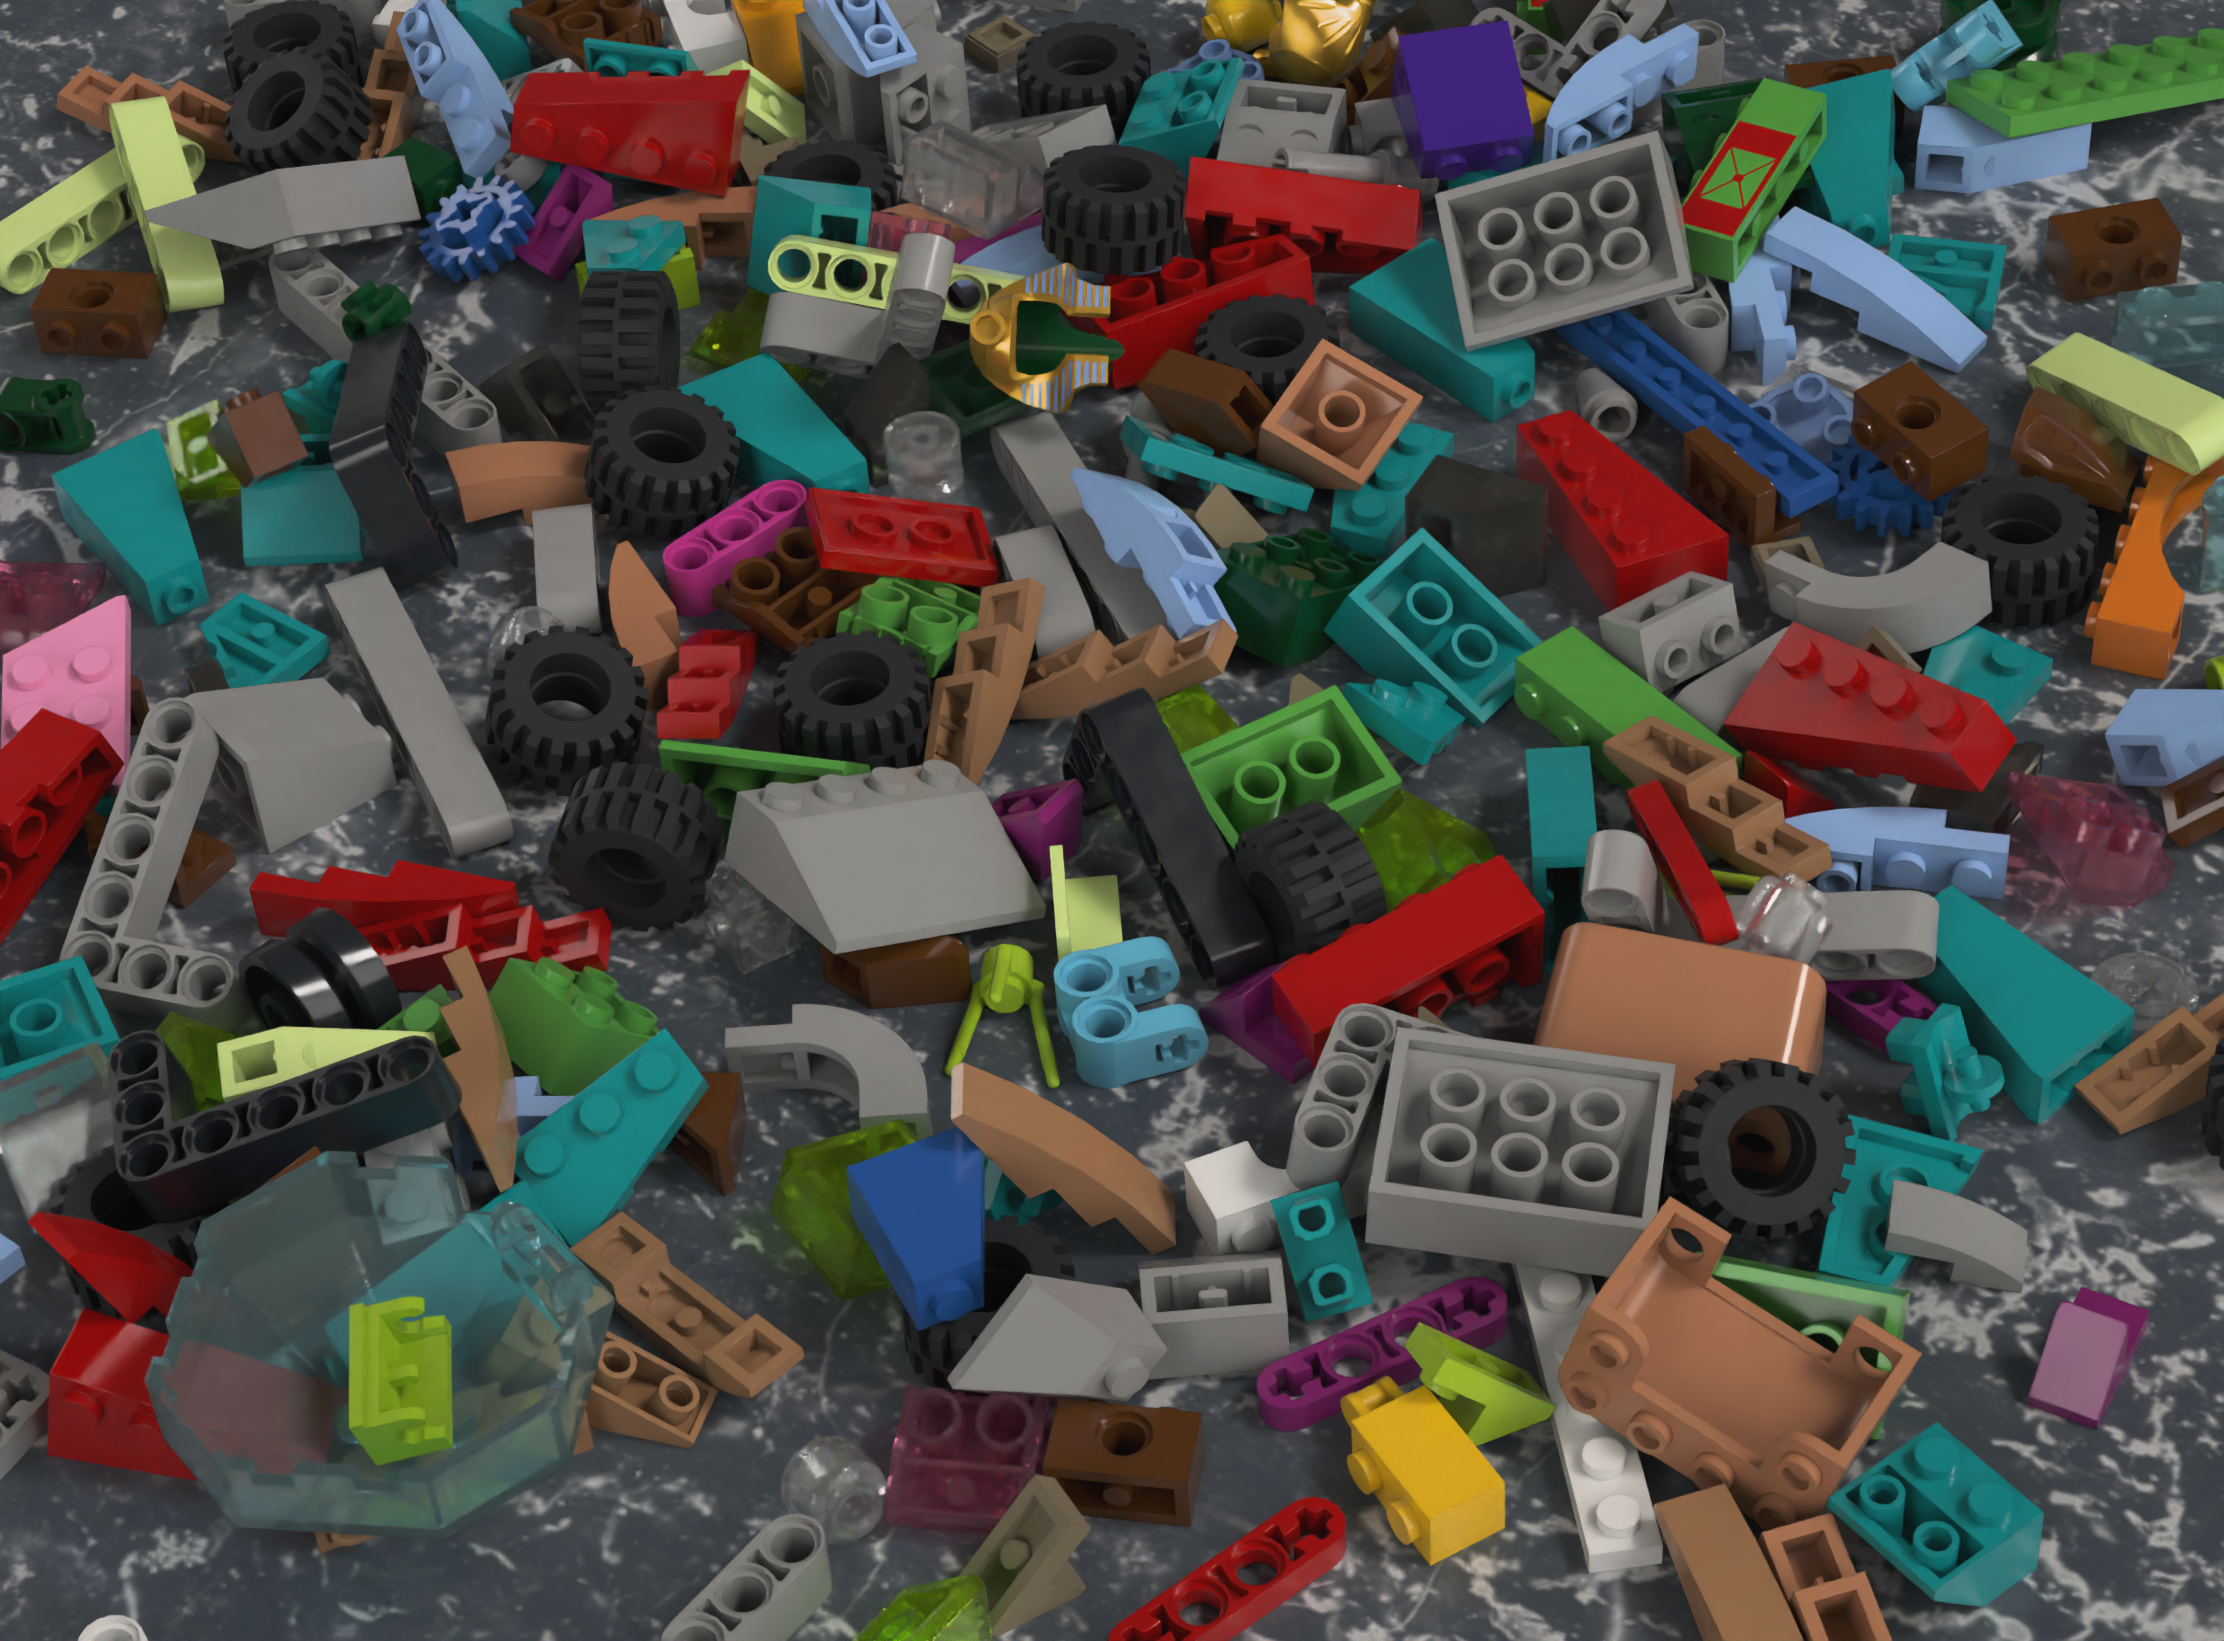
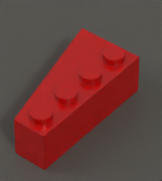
[510,70,750,197]
[1184,156,1423,274]
[1060,233,1315,391]
[1516,410,1729,612]
[1723,621,2017,793]
[0,708,125,946]
[1271,854,1545,1068]
[47,1308,351,1500]

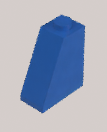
[846,1127,985,1331]

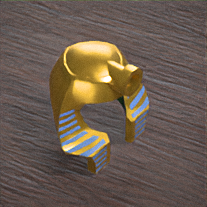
[1253,0,1376,87]
[970,263,1125,413]

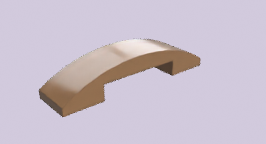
[570,1211,805,1398]

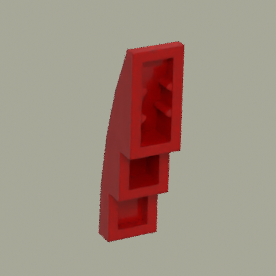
[656,629,761,739]
[249,860,521,938]
[357,902,612,991]
[27,1211,254,1347]

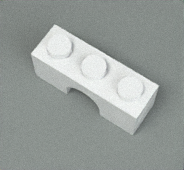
[646,0,750,74]
[1184,1104,1382,1256]

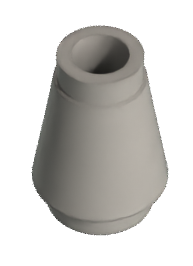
[1575,368,1638,442]

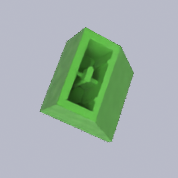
[488,957,661,1096]

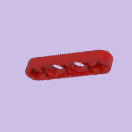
[1625,779,1739,946]
[1107,1497,1347,1641]

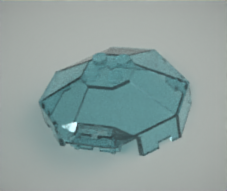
[144,1151,615,1540]

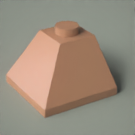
[1256,338,1423,491]

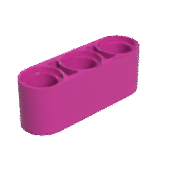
[663,480,810,617]

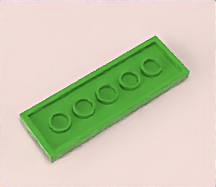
[1945,28,2224,138]

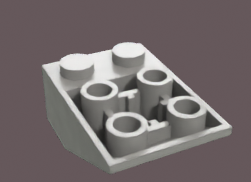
[1217,79,1347,168]

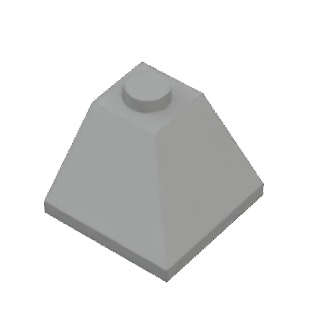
[947,1274,1168,1402]

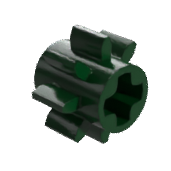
[340,279,412,343]

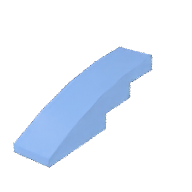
[1763,206,1988,374]

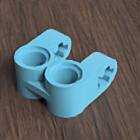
[1890,0,2023,112]
[1053,936,1209,1089]

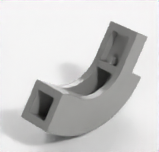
[1764,541,1992,654]
[725,1004,933,1160]

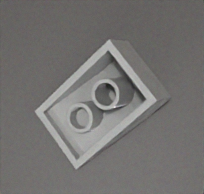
[919,104,1118,211]

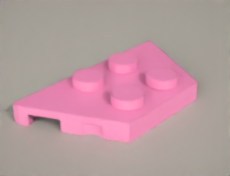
[1,595,131,798]

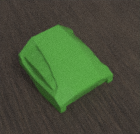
[835,576,981,679]

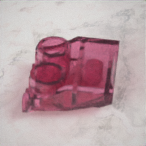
[0,559,106,664]
[2006,770,2176,908]
[883,1385,1052,1535]

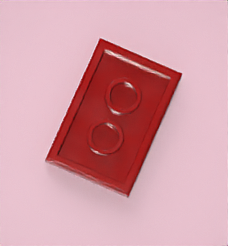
[804,487,1000,587]

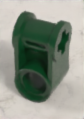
[0,377,97,455]

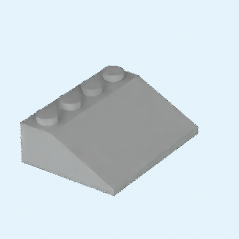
[1435,130,1694,352]
[145,155,421,256]
[724,759,1047,954]
[1365,1027,1676,1277]

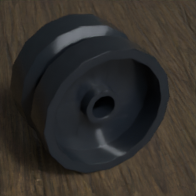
[238,907,402,1031]

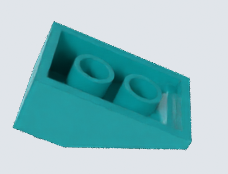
[1323,527,1543,729]
[0,955,120,1138]

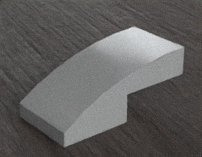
[1884,1179,2028,1293]

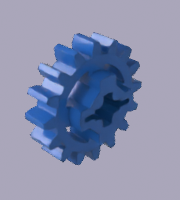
[419,175,536,283]
[1826,434,1956,537]

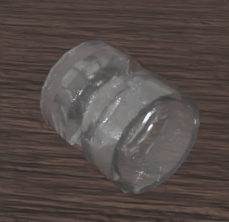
[884,411,966,506]

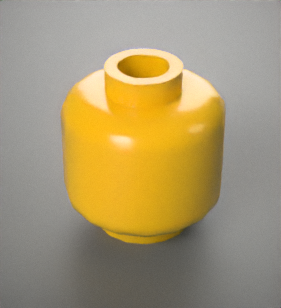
[1201,0,1283,53]

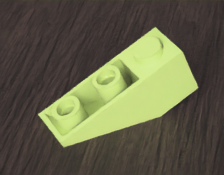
[217,1026,439,1103]

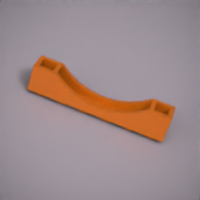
[2084,454,2224,680]

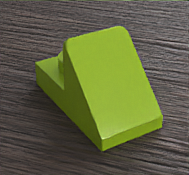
[1404,1322,1556,1446]

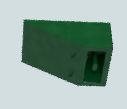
[1661,77,1814,198]
[1213,528,1382,668]

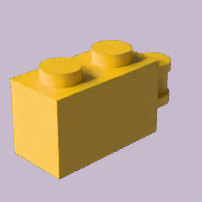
[1340,1376,1505,1566]

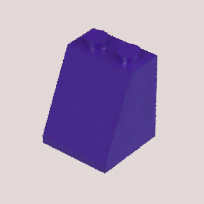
[1391,20,1535,180]

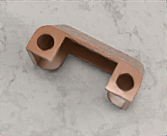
[1533,922,1827,1176]
[1558,1196,1922,1531]

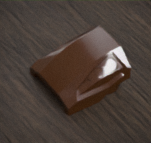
[509,0,663,72]
[2009,386,2144,513]
[711,527,879,653]

